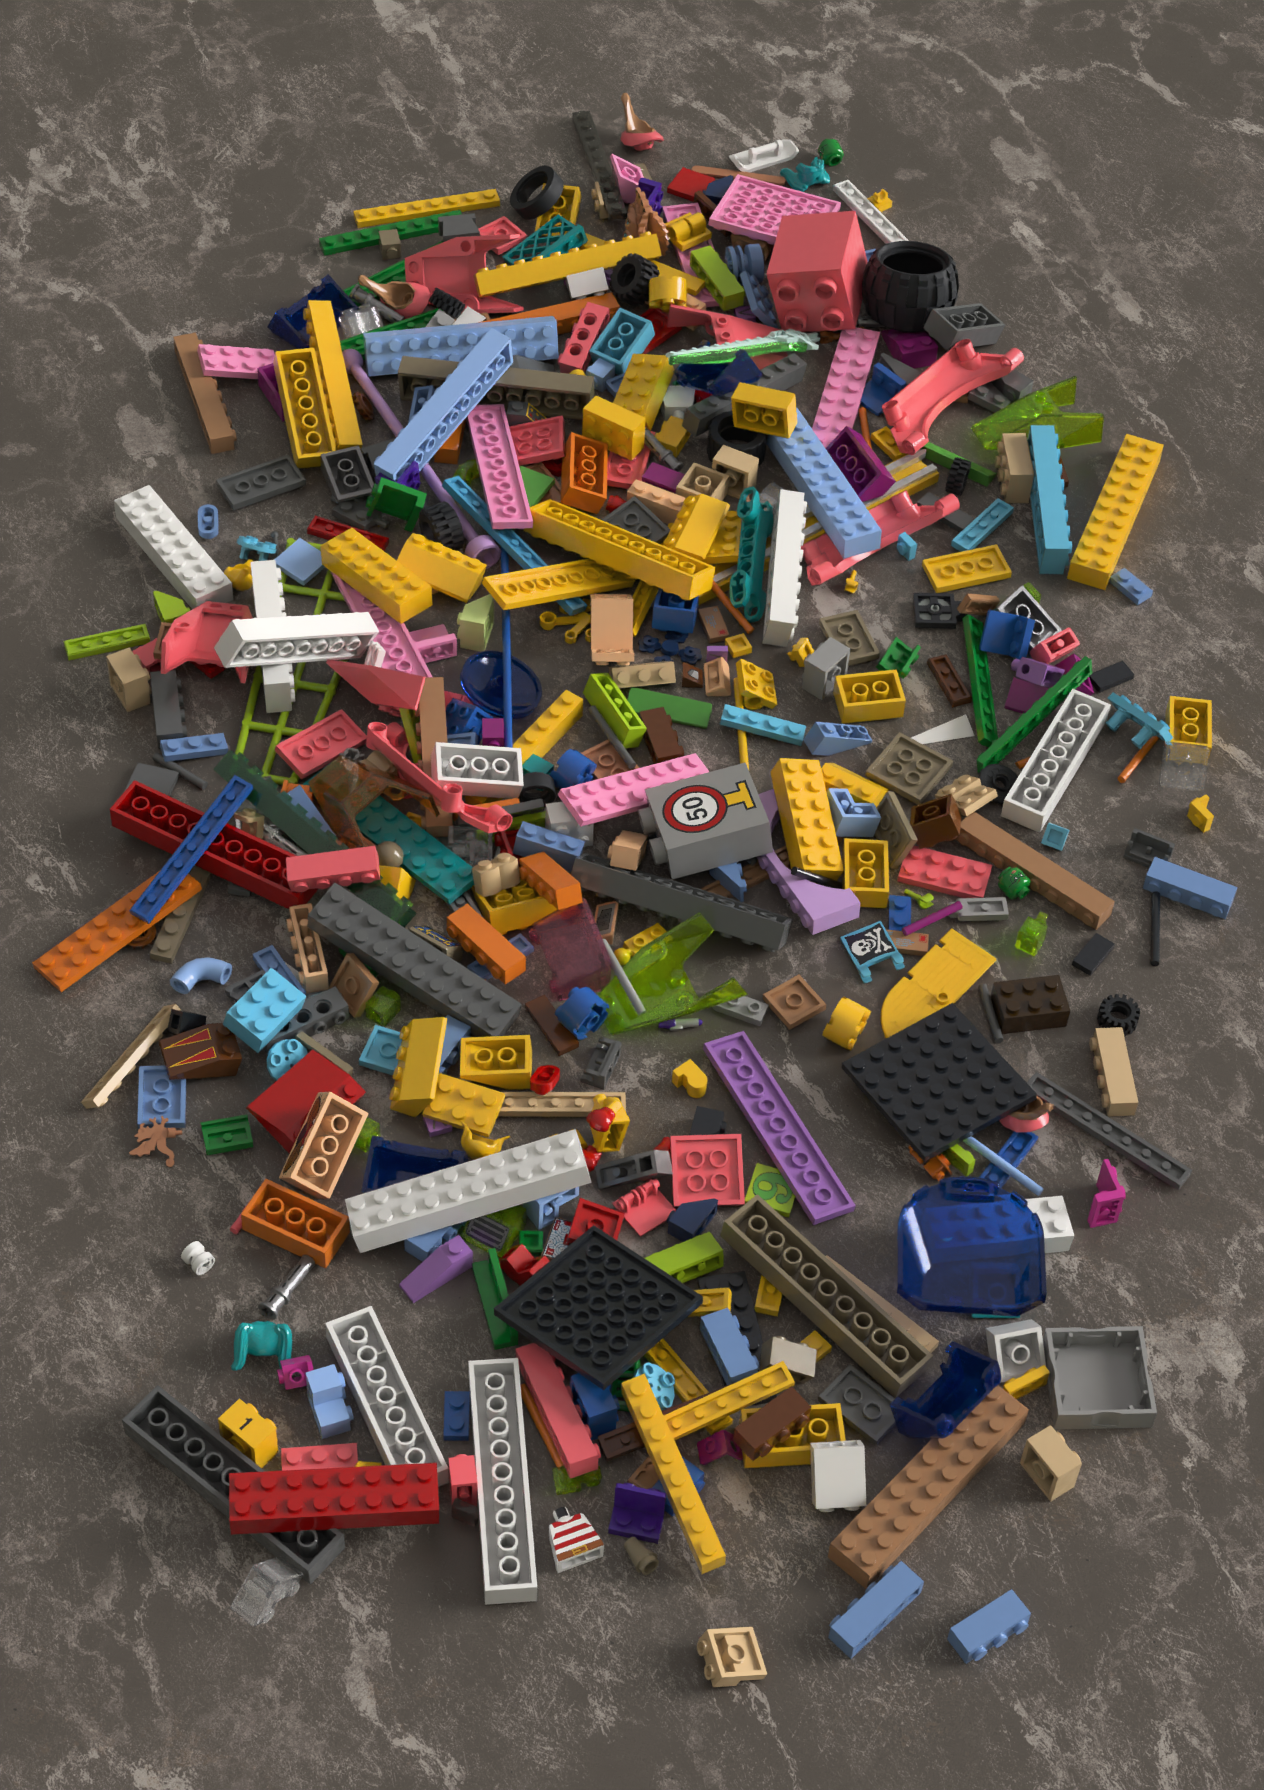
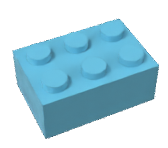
[589,308,655,375]
[223,968,306,1053]

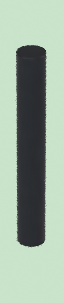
[791,867,842,889]

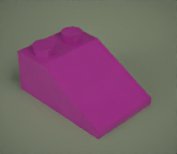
[881,329,938,369]

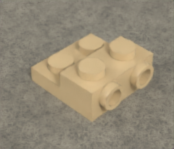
[935,775,998,816]
[697,1627,767,1687]

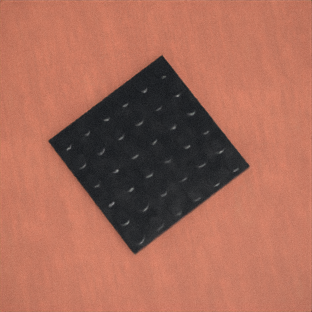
[842,1003,1037,1162]
[494,1225,703,1390]

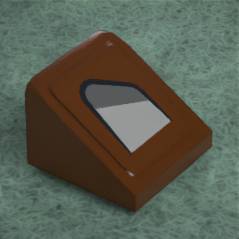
[682,662,703,688]

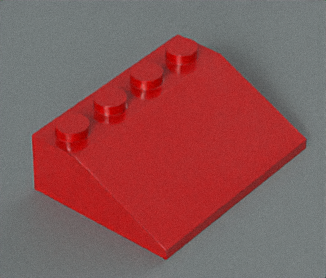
[246,1049,366,1154]

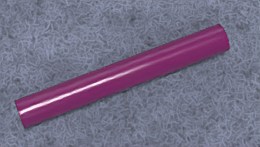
[902,901,963,936]

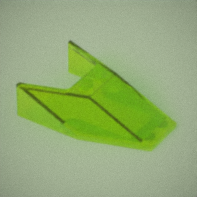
[972,376,1104,450]
[598,912,748,1035]

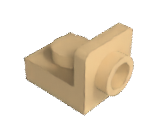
[234,808,265,840]

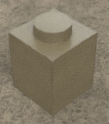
[379,229,401,260]

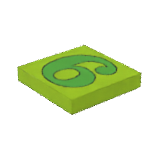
[745,1163,796,1218]

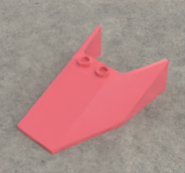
[404,234,524,314]
[667,304,788,380]
[161,601,253,683]
[326,659,464,718]

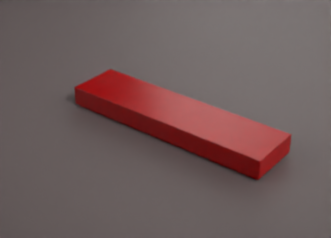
[307,516,389,551]

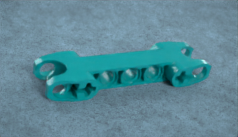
[730,486,774,623]

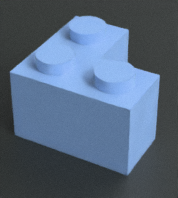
[827,788,881,837]
[523,1187,579,1230]
[305,1364,354,1439]

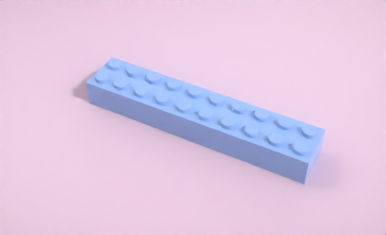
[363,316,559,376]
[374,328,513,481]
[766,407,882,559]

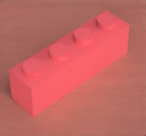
[286,846,380,892]

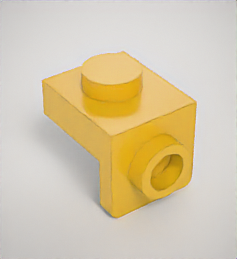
[1187,795,1214,833]

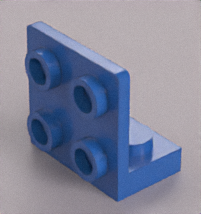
[860,362,907,416]
[979,610,1035,660]
[445,698,493,745]

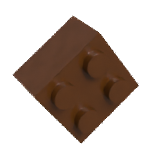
[910,793,961,849]

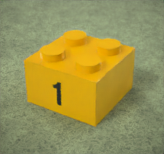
[218,1398,278,1468]

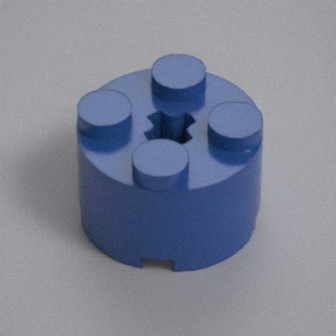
[550,749,597,791]
[555,987,609,1040]

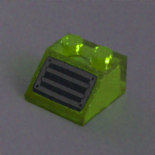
[461,1205,527,1259]

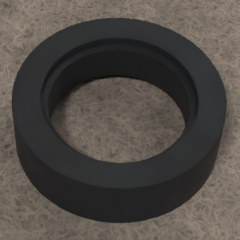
[510,165,564,220]

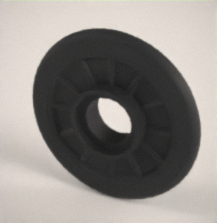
[978,764,1018,804]

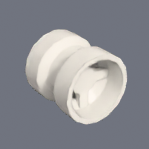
[181,1241,215,1275]

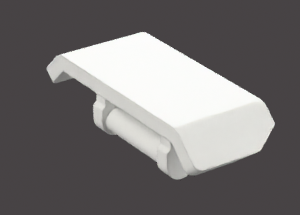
[729,139,799,172]

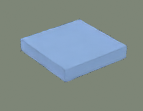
[274,538,325,586]

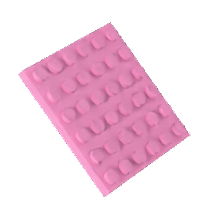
[708,174,841,245]

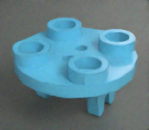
[236,536,277,561]
[267,1039,308,1081]
[633,1363,675,1411]

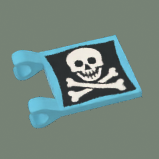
[840,921,905,984]

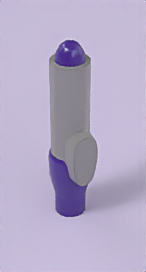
[658,1018,703,1031]

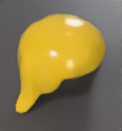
[224,559,253,591]
[461,1121,510,1160]

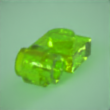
[552,1465,602,1495]

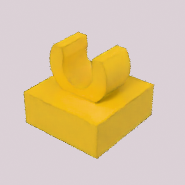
[867,189,893,212]
[787,638,814,667]

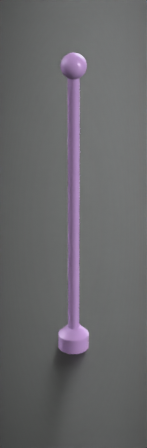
[342,349,501,569]

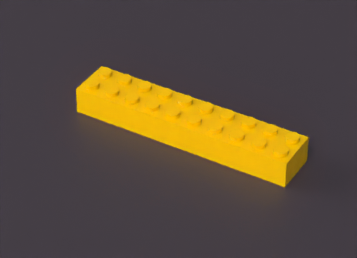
[1067,434,1164,590]
[524,499,715,600]

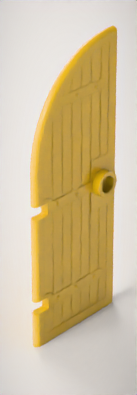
[881,928,996,1038]

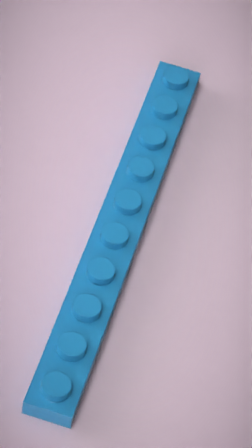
[442,476,587,616]

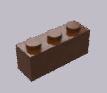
[639,707,684,764]
[733,1386,811,1461]

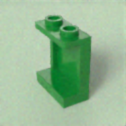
[365,477,427,532]

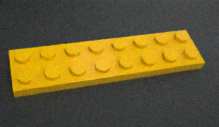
[482,558,635,610]

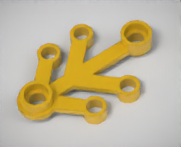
[540,599,591,644]

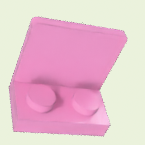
[409,624,457,663]

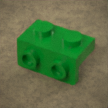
[876,637,921,679]

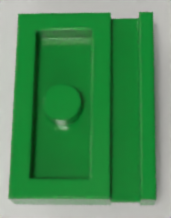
[201,1114,253,1155]

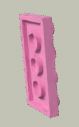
[197,344,275,379]

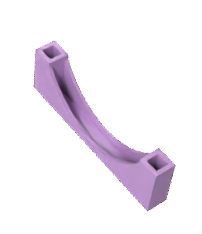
[757,789,860,935]

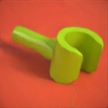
[904,889,934,909]

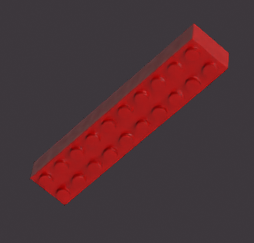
[110,780,318,909]

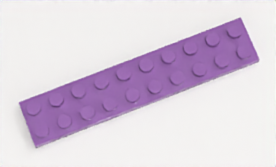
[703,1031,856,1225]

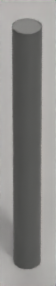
[588,706,636,769]

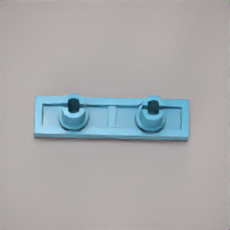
[1105,692,1173,749]

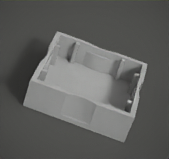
[1043,1326,1157,1430]

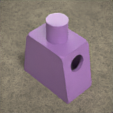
[1011,657,1065,688]

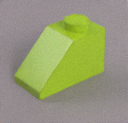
[153,591,190,623]

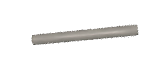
[598,939,647,1016]

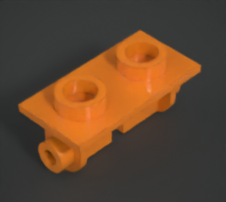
[908,1145,953,1181]

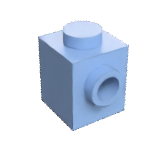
[585,358,615,392]

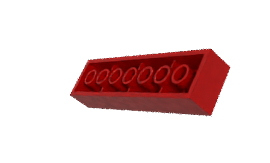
[229,1463,439,1535]

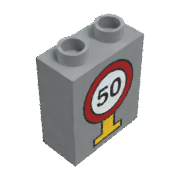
[638,762,773,879]

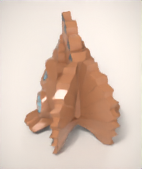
[623,187,670,256]

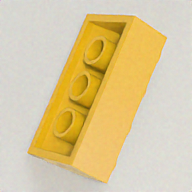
[663,494,730,561]
[397,533,487,603]
[389,1017,447,1118]

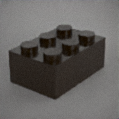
[991,975,1070,1034]

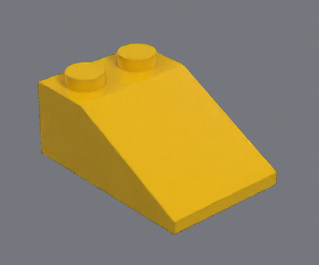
[535,183,582,237]
[460,1035,532,1090]

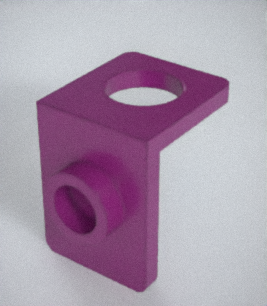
[697,1429,743,1465]

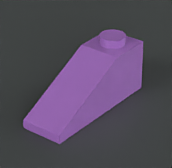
[399,1235,473,1303]

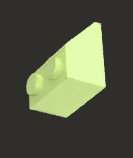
[457,594,494,652]

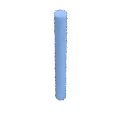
[963,1136,1044,1196]

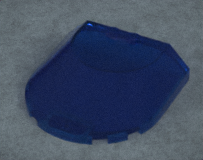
[897,1176,1047,1317]

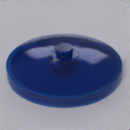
[460,651,542,719]

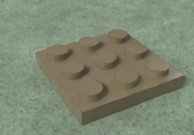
[865,732,953,805]

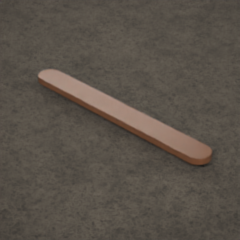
[692,166,786,186]

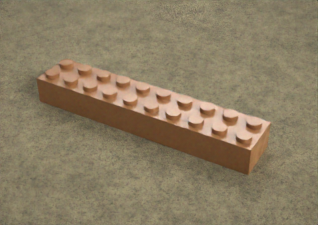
[828,1379,1029,1589]

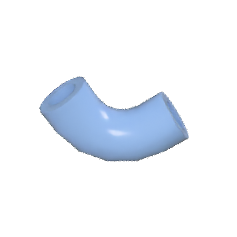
[170,957,232,994]

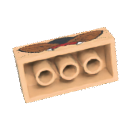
[279,1092,369,1199]

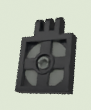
[913,593,967,629]

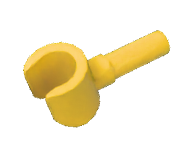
[844,570,858,593]

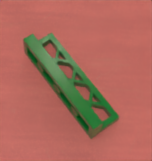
[472,1248,518,1350]

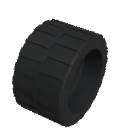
[707,410,767,467]

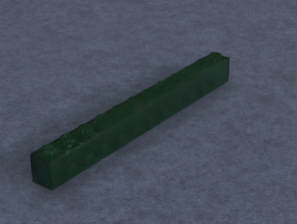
[213,750,417,928]

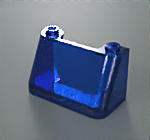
[267,274,359,349]
[673,339,763,396]
[361,1136,469,1193]
[890,1341,1001,1439]

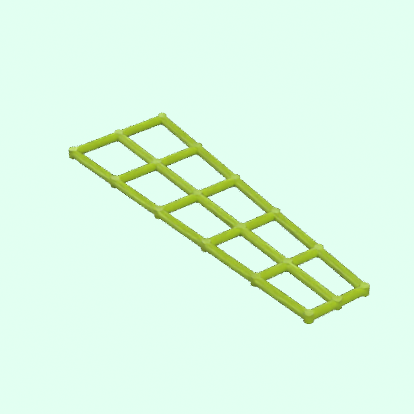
[230,538,389,785]

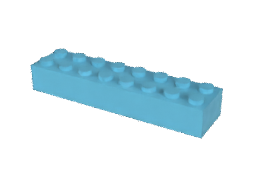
[1027,425,1072,574]

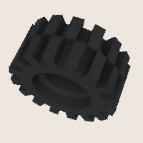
[429,288,465,318]
[945,457,971,496]
[1097,994,1140,1037]

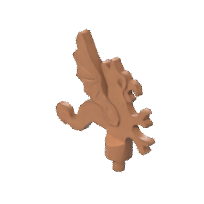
[129,1116,182,1167]

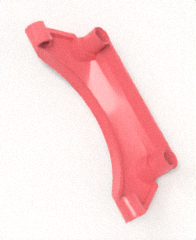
[882,339,1024,455]
[801,490,960,586]
[366,722,512,833]

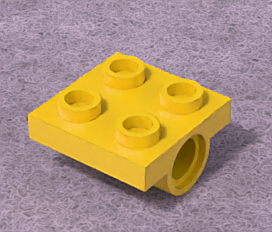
[665,212,712,251]
[736,659,777,710]

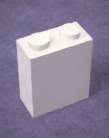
[810,1440,866,1512]

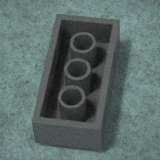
[923,303,1005,350]

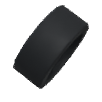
[518,772,556,808]

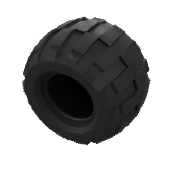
[862,241,959,332]

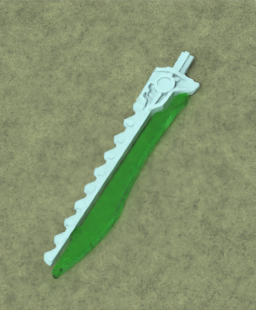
[665,329,820,365]

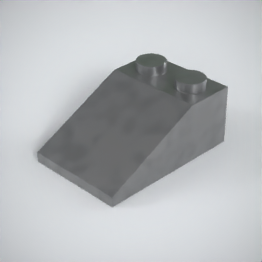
[321,445,374,502]
[994,585,1062,651]

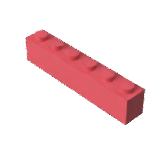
[516,1343,601,1479]

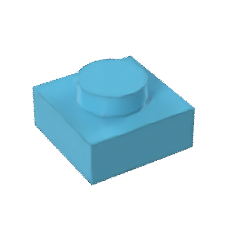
[897,532,917,561]
[1041,823,1069,851]

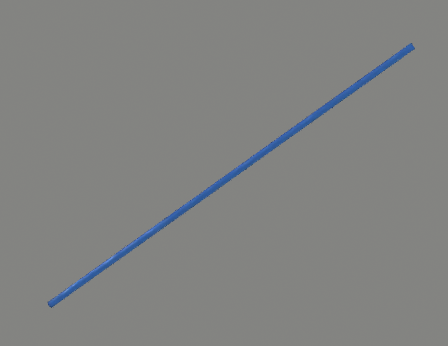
[501,411,513,748]

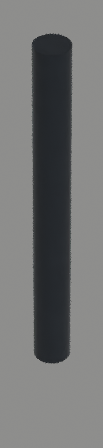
[1150,892,1160,966]

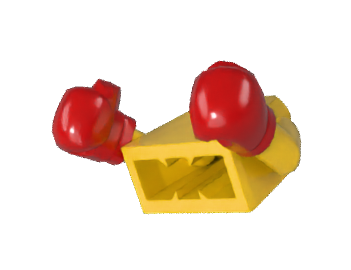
[582,1094,630,1172]

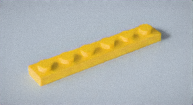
[664,1361,795,1440]

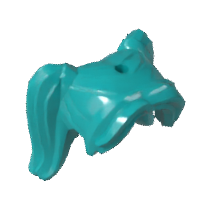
[780,157,830,192]
[231,1321,292,1371]

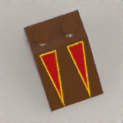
[159,1023,242,1080]

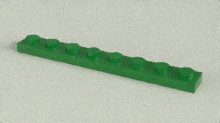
[319,210,462,256]
[963,614,998,748]
[976,656,1092,774]

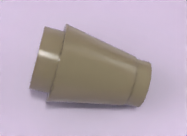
[624,1537,659,1575]

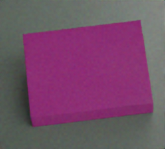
[1004,677,1049,714]

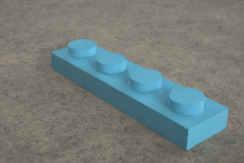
[951,498,1014,552]
[720,704,806,746]

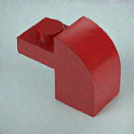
[499,1244,550,1286]

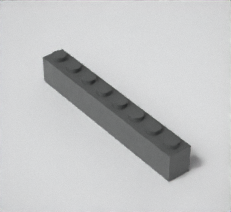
[682,353,807,437]

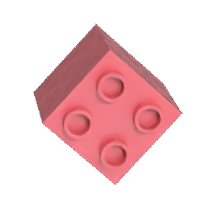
[766,211,868,332]

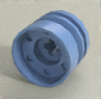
[724,243,764,285]

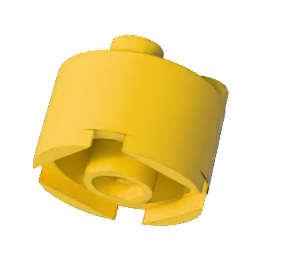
[649,276,687,312]
[822,996,871,1051]

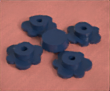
[638,630,702,665]

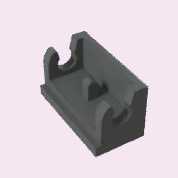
[1123,828,1175,868]
[580,1037,621,1090]

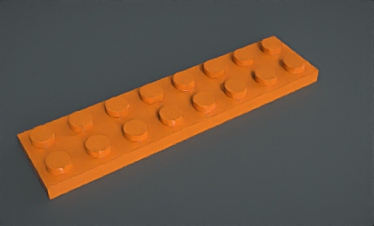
[32,871,202,992]

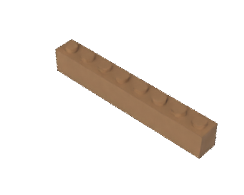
[173,332,237,454]
[415,677,453,837]
[955,812,1115,930]

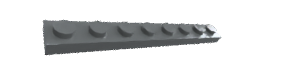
[1027,1072,1192,1190]

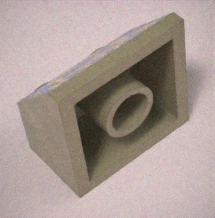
[409,925,462,963]

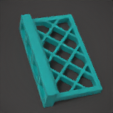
[502,214,588,265]

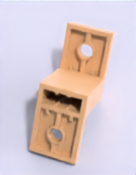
[590,594,634,665]

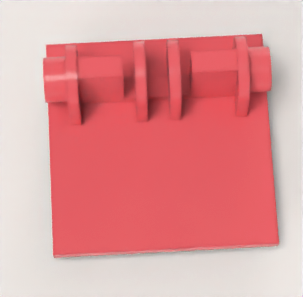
[612,1178,676,1237]

